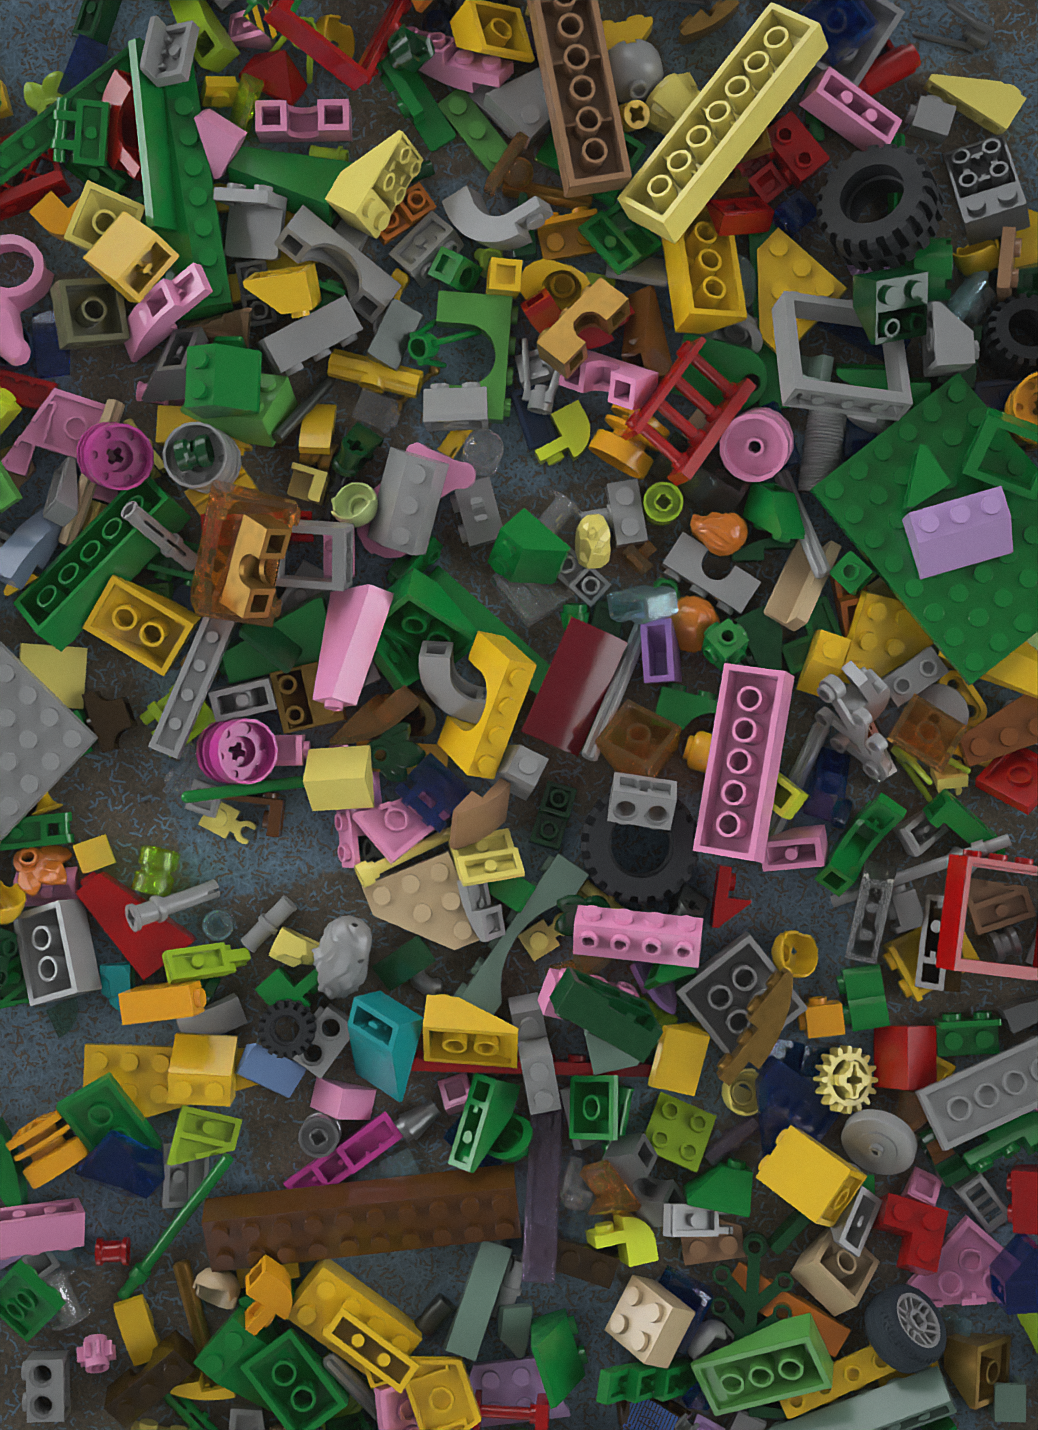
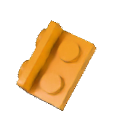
[537,206,598,261]

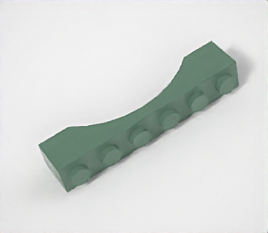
[452,852,589,1015]

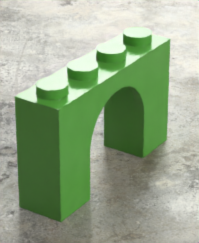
[431,291,518,424]

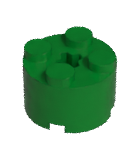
[904,237,953,301]

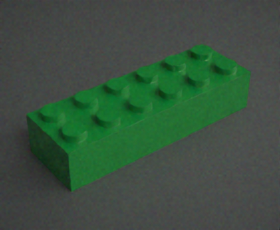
[13,476,192,652]

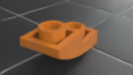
[378,182,437,246]

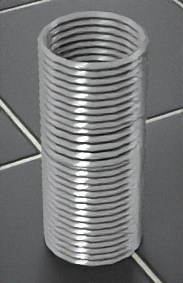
[797,409,847,495]

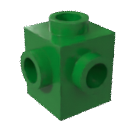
[701,618,749,672]

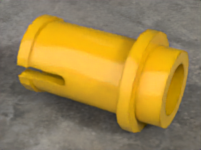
[437,430,473,459]

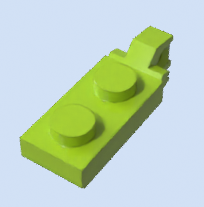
[162,942,251,984]

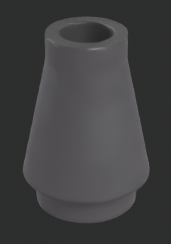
[394,1099,441,1143]

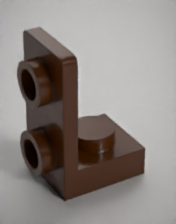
[223,792,286,838]

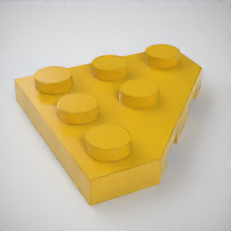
[757,227,847,354]
[838,590,934,684]

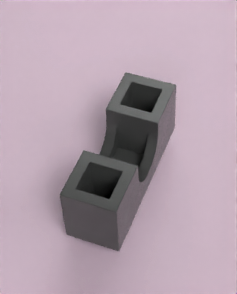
[602,1132,686,1228]

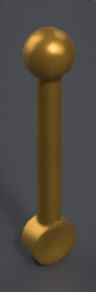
[390,366,440,412]

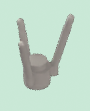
[522,338,561,415]

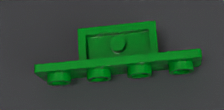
[376,50,456,153]

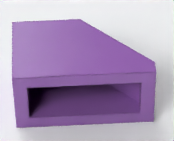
[640,618,682,684]

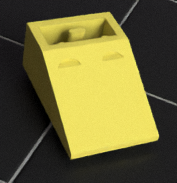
[325,130,424,239]

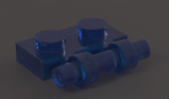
[394,752,472,833]

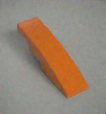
[724,1261,852,1357]

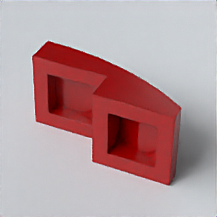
[733,155,789,204]

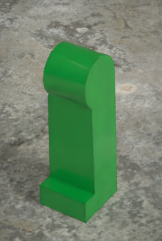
[923,788,1006,859]

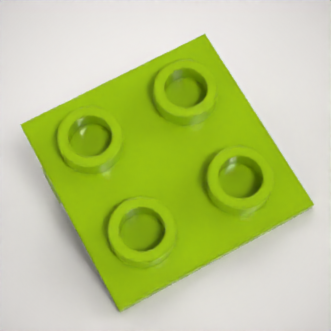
[643,1092,717,1173]

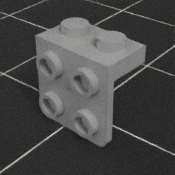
[213,183,288,261]

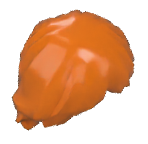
[690,512,749,556]
[665,595,720,653]

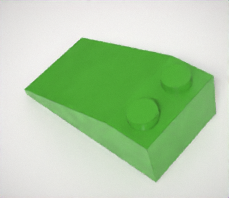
[691,1313,834,1416]

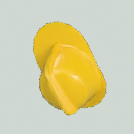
[520,259,591,310]

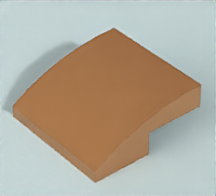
[449,778,511,850]

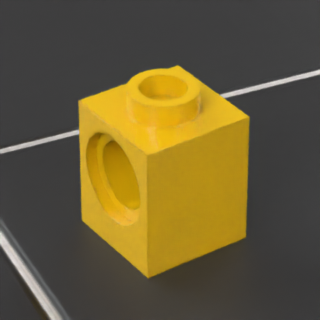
[486,257,523,299]

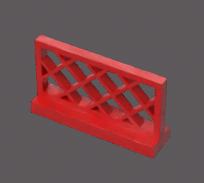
[0,131,72,222]

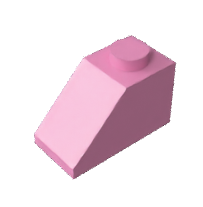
[762,824,830,872]

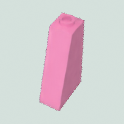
[312,584,394,711]

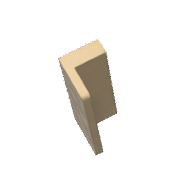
[764,539,842,632]

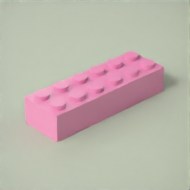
[693,663,795,863]

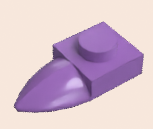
[629,961,677,1015]

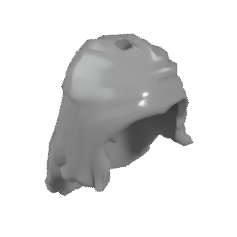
[311,915,372,999]

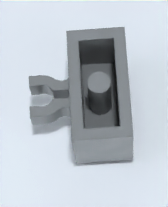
[450,477,503,549]

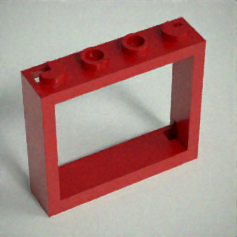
[263,0,413,91]
[935,849,1038,981]

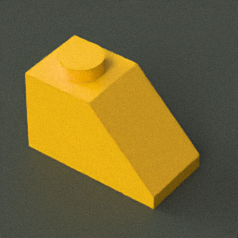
[796,630,851,697]

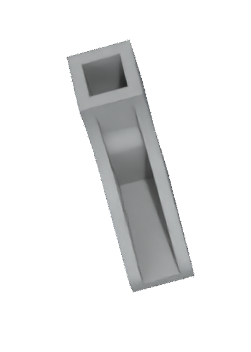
[507,992,561,1115]

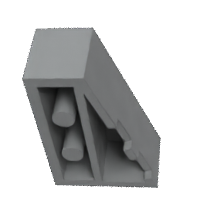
[483,67,551,150]

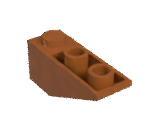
[621,285,672,382]

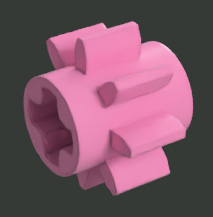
[76,1334,116,1374]

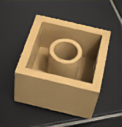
[604,1275,696,1368]

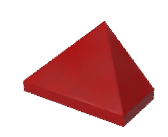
[238,49,308,106]

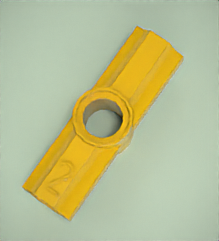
[327,348,424,399]

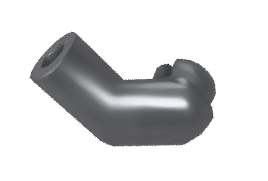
[410,970,443,996]

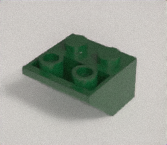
[853,266,928,345]

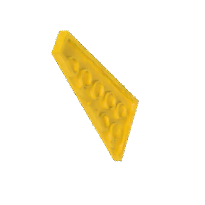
[83,1043,259,1118]

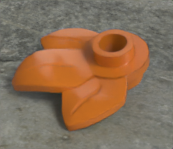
[13,845,72,896]

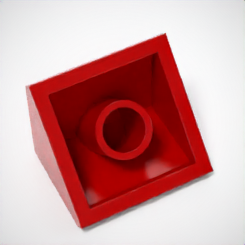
[873,1025,937,1090]

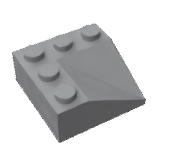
[675,931,808,1054]

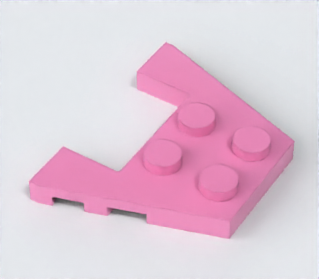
[1,388,118,503]

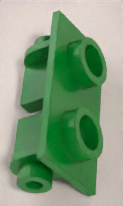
[386,536,444,584]

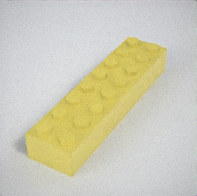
[617,2,829,244]

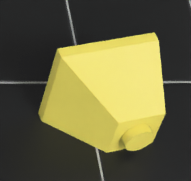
[64,180,145,252]

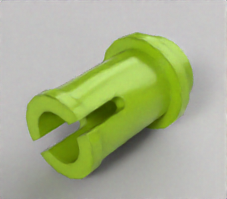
[309,145,349,161]

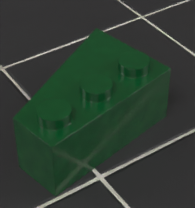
[549,966,663,1063]

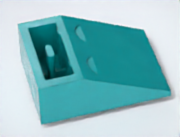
[347,990,424,1102]

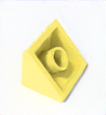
[303,745,375,811]

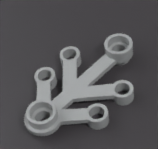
[815,674,892,780]

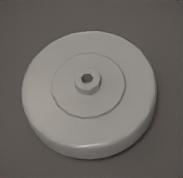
[841,1109,918,1175]

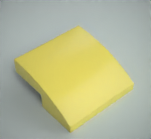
[19,643,88,709]
[448,828,525,887]

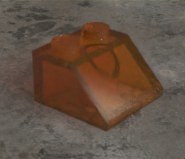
[886,693,968,774]
[595,699,681,778]

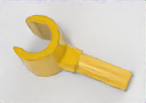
[391,268,410,300]

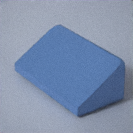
[235,1043,306,1098]

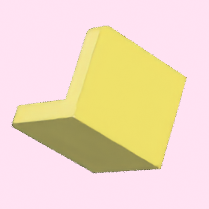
[287,462,331,505]

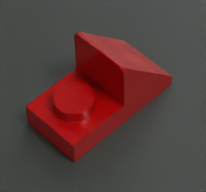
[709,864,752,928]

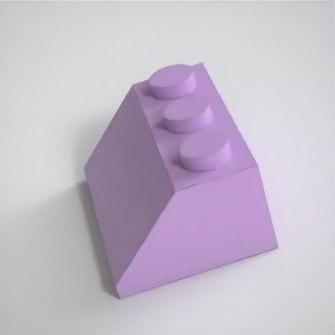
[902,486,1013,580]

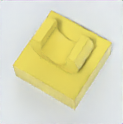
[930,760,968,795]

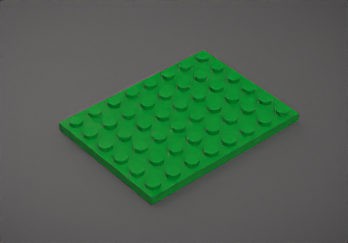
[810,372,1038,686]

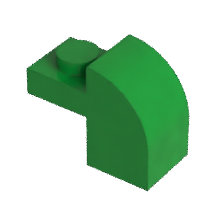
[254,966,319,1007]

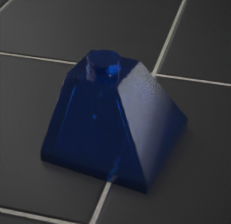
[75,1129,165,1199]

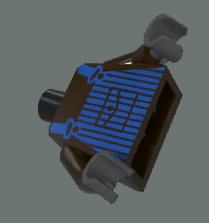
[616,1398,700,1430]

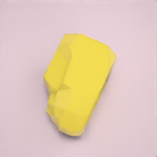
[575,514,611,569]
[268,926,319,968]

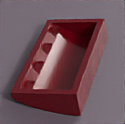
[521,617,628,756]

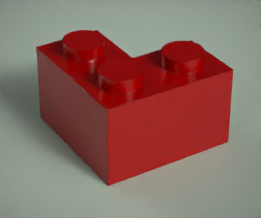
[873,1193,949,1276]

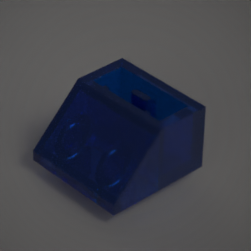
[989,1233,1038,1315]

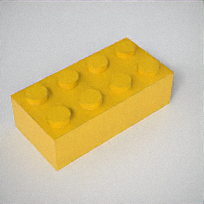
[287,1259,423,1375]

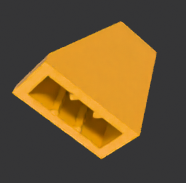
[118,980,206,1025]

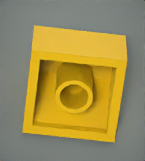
[450,0,535,63]
[243,263,322,318]
[167,1033,238,1107]

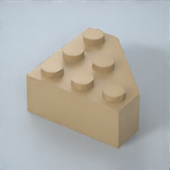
[362,850,480,950]

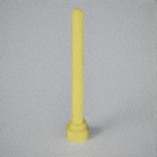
[354,826,451,888]

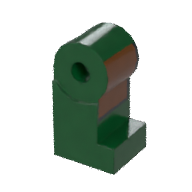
[917,1126,971,1188]

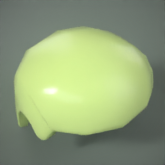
[331,482,378,528]

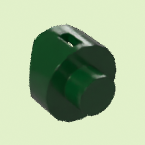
[387,23,435,72]

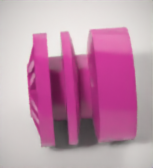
[77,422,154,490]
[196,718,278,784]

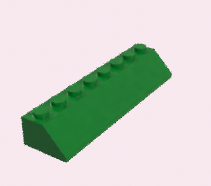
[159,62,234,322]

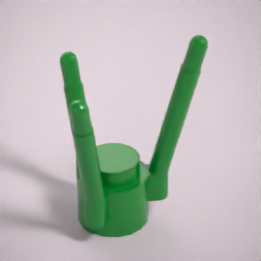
[408,319,481,368]

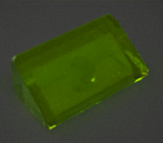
[229,73,264,142]

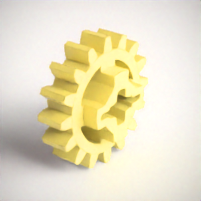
[813,1045,878,1114]

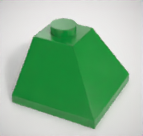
[682,1158,753,1217]

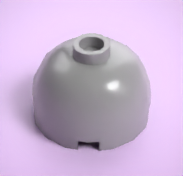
[608,39,664,104]

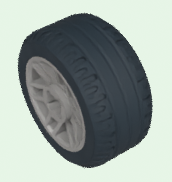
[864,1283,947,1374]

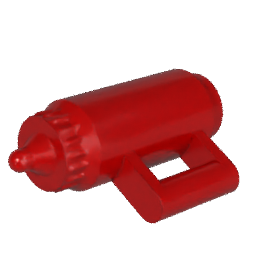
[858,39,921,96]

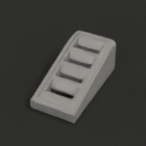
[43,456,78,527]
[952,1170,1007,1234]

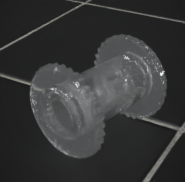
[538,489,582,535]
[42,1267,93,1331]

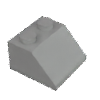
[921,301,979,377]
[423,382,489,432]

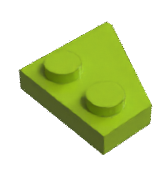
[166,1105,243,1166]

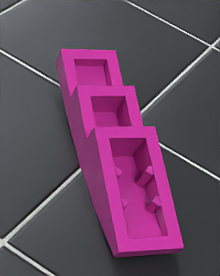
[283,1111,403,1189]

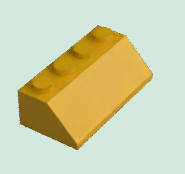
[661,205,747,334]

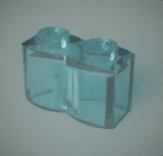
[607,584,678,624]

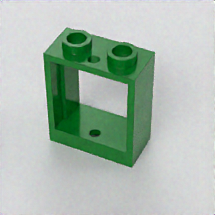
[962,407,1038,501]

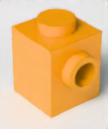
[797,996,845,1039]

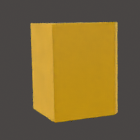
[647,1022,710,1096]

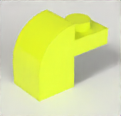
[535,400,590,466]
[585,1211,659,1267]

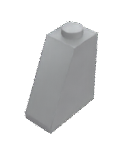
[480,745,549,801]

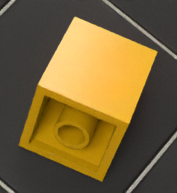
[756,1125,867,1228]

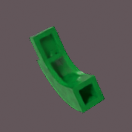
[814,792,907,897]

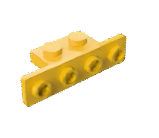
[779,1345,896,1419]

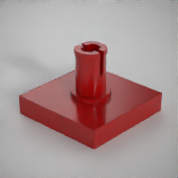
[975,748,1038,815]

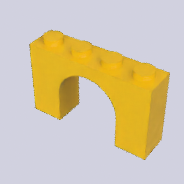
[437,631,537,779]

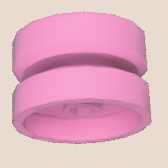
[720,407,794,482]

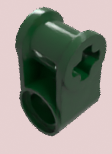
[332,421,384,477]

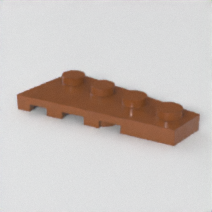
[956,694,1038,767]

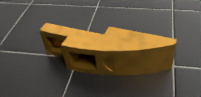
[716,967,793,1086]

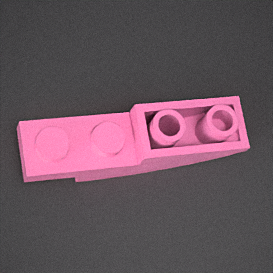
[406,26,514,93]
[124,263,213,362]

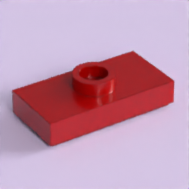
[0,369,59,411]

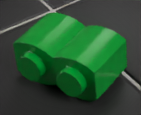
[835,962,890,1032]

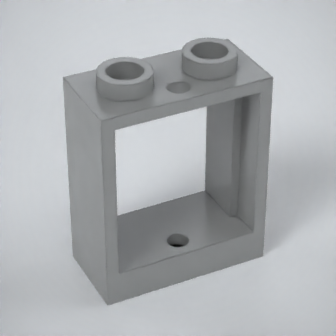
[267,518,354,591]

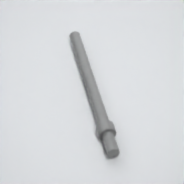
[830,834,1012,908]

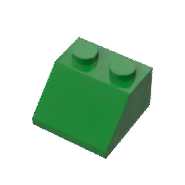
[184,343,262,419]
[487,508,571,584]
[569,1075,619,1140]

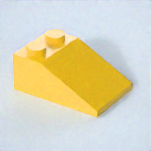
[82,574,201,676]
[423,994,518,1068]

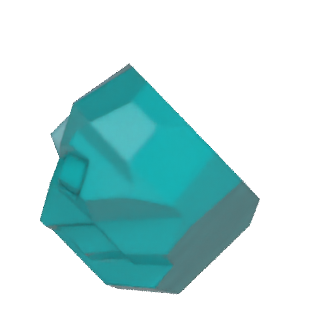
[100,962,136,1013]

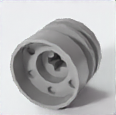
[162,421,242,494]

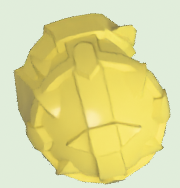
[645,72,700,136]

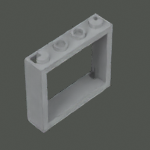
[771,291,913,421]

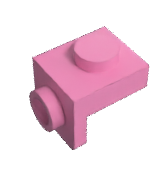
[274,735,311,766]

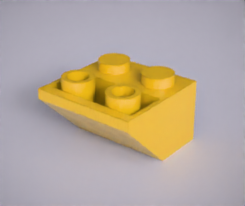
[83,211,180,303]

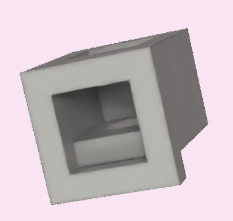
[884,884,923,934]

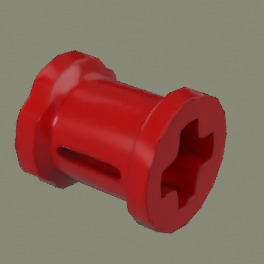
[95,1237,131,1266]

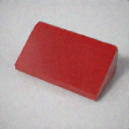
[706,196,775,236]

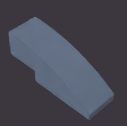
[0,508,63,590]

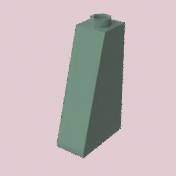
[442,1239,512,1361]

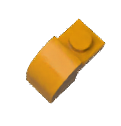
[29,191,80,242]
[245,1254,293,1336]

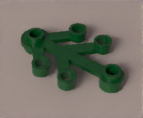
[710,1231,794,1342]

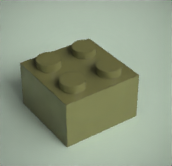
[50,277,130,350]

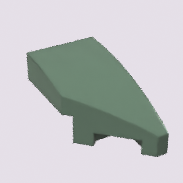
[495,1303,532,1359]

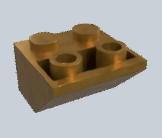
[270,662,348,734]

